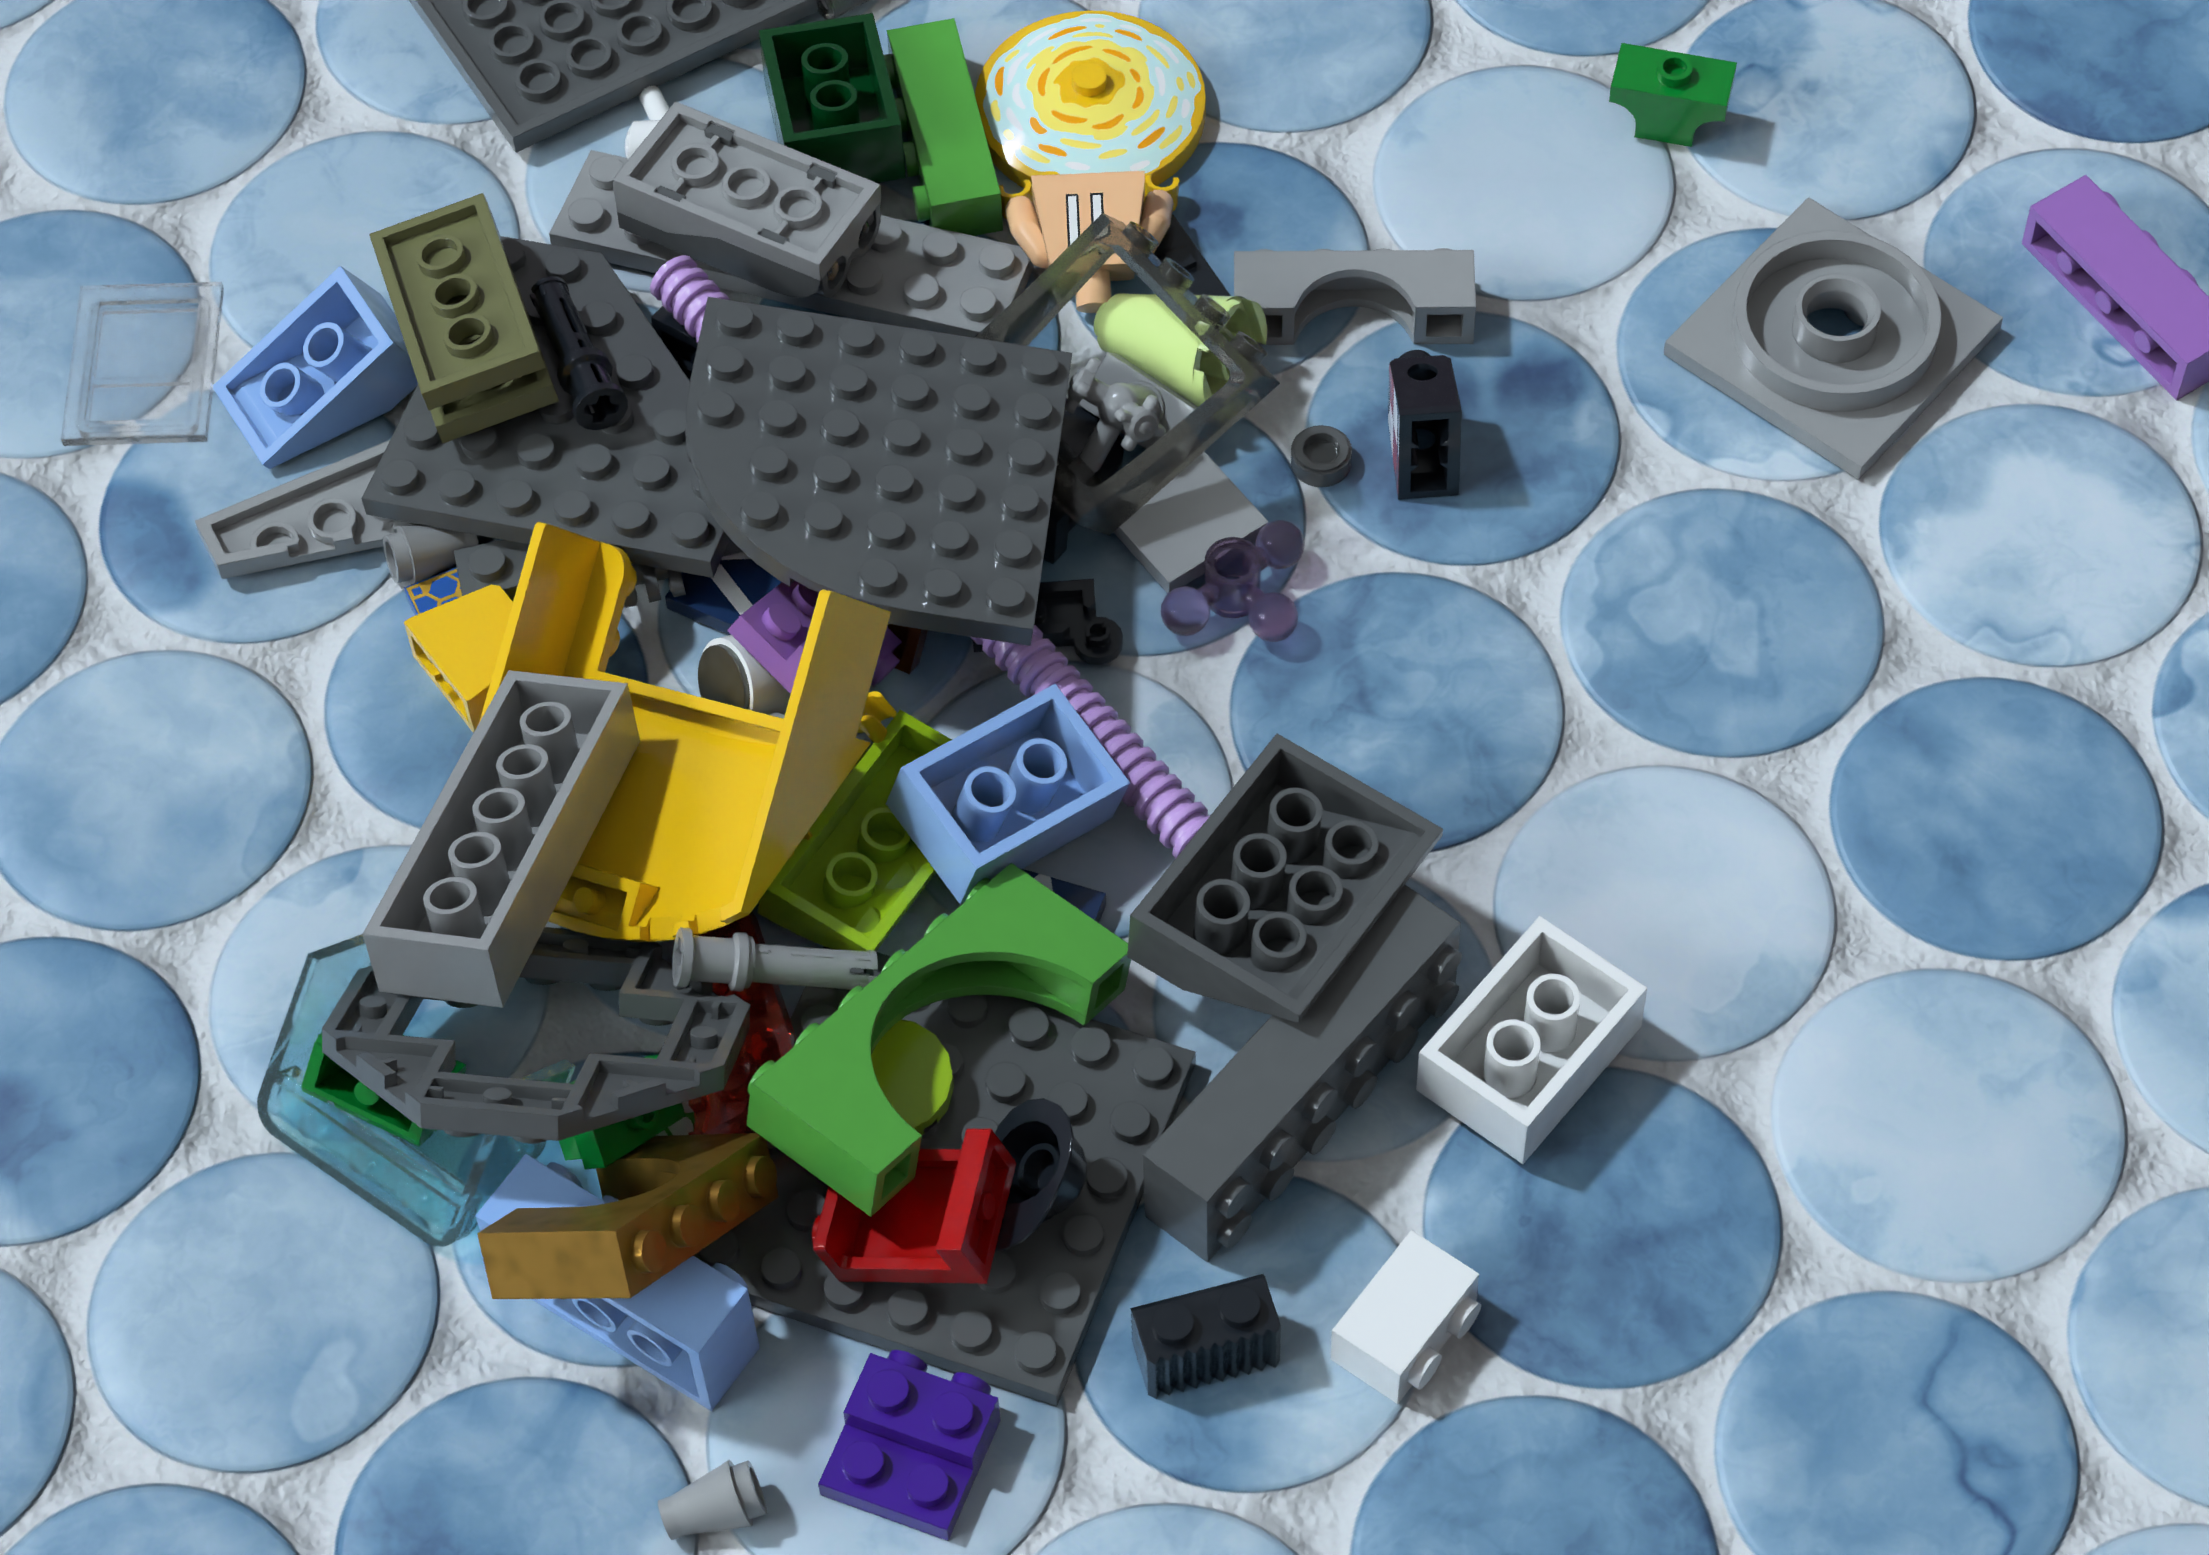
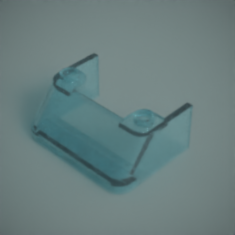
[257,934,576,1247]

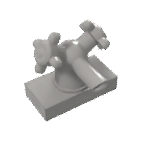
[1065,352,1211,475]

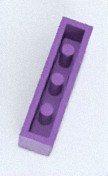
[2022,175,2209,401]

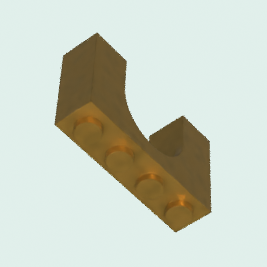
[477,1133,779,1299]

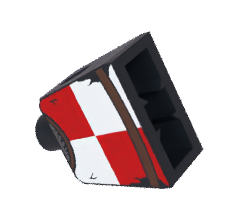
[1388,350,1462,500]

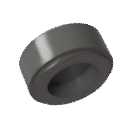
[1291,425,1352,487]

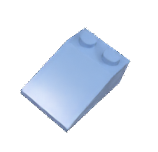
[212,266,418,469]

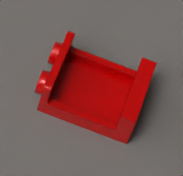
[812,1129,1017,1284]

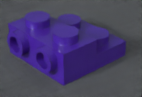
[818,1350,1001,1541]

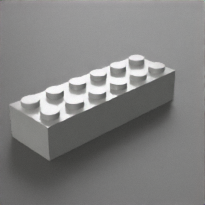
[363,670,640,1008]

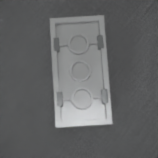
[612,101,882,298]

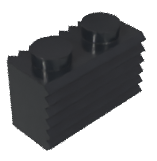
[1130,1274,1281,1399]

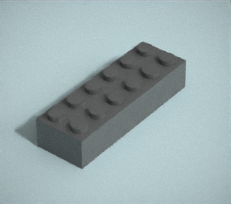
[1143,885,1462,1263]

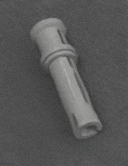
[672,927,878,992]

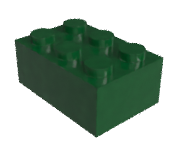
[759,13,906,183]

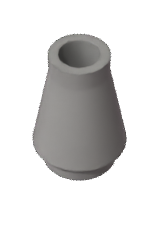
[383,525,479,585]
[658,1460,767,1540]

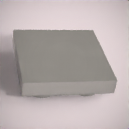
[1096,442,1269,595]

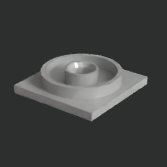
[1664,197,2003,479]

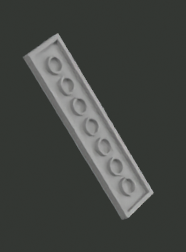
[549,150,1034,342]

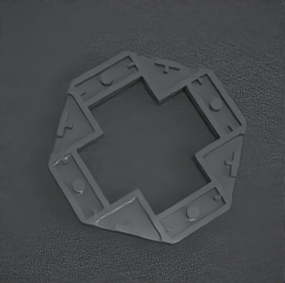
[322,927,750,1144]

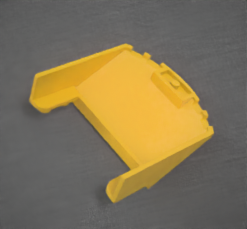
[479,522,891,942]

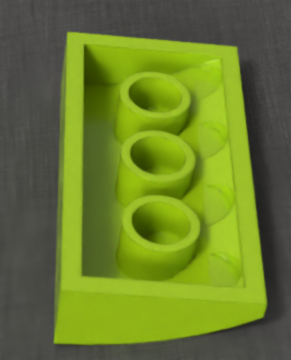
[757,709,952,951]

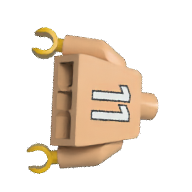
[999,171,1180,313]

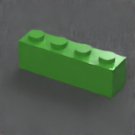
[884,18,1003,236]

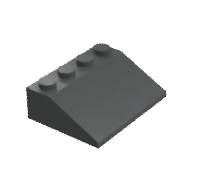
[1127,733,1443,1023]

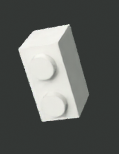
[1330,1230,1481,1404]

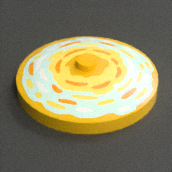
[975,10,1206,188]

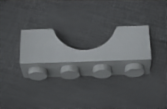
[1234,248,1476,345]

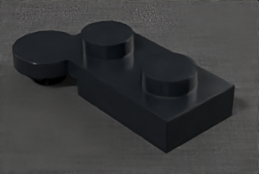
[973,579,1123,665]

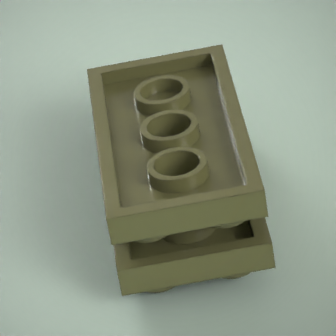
[369,193,559,443]

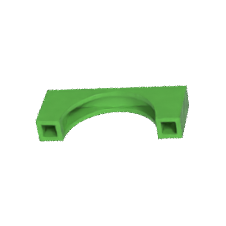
[746,863,1131,1217]

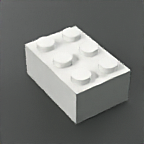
[1416,916,1647,1164]

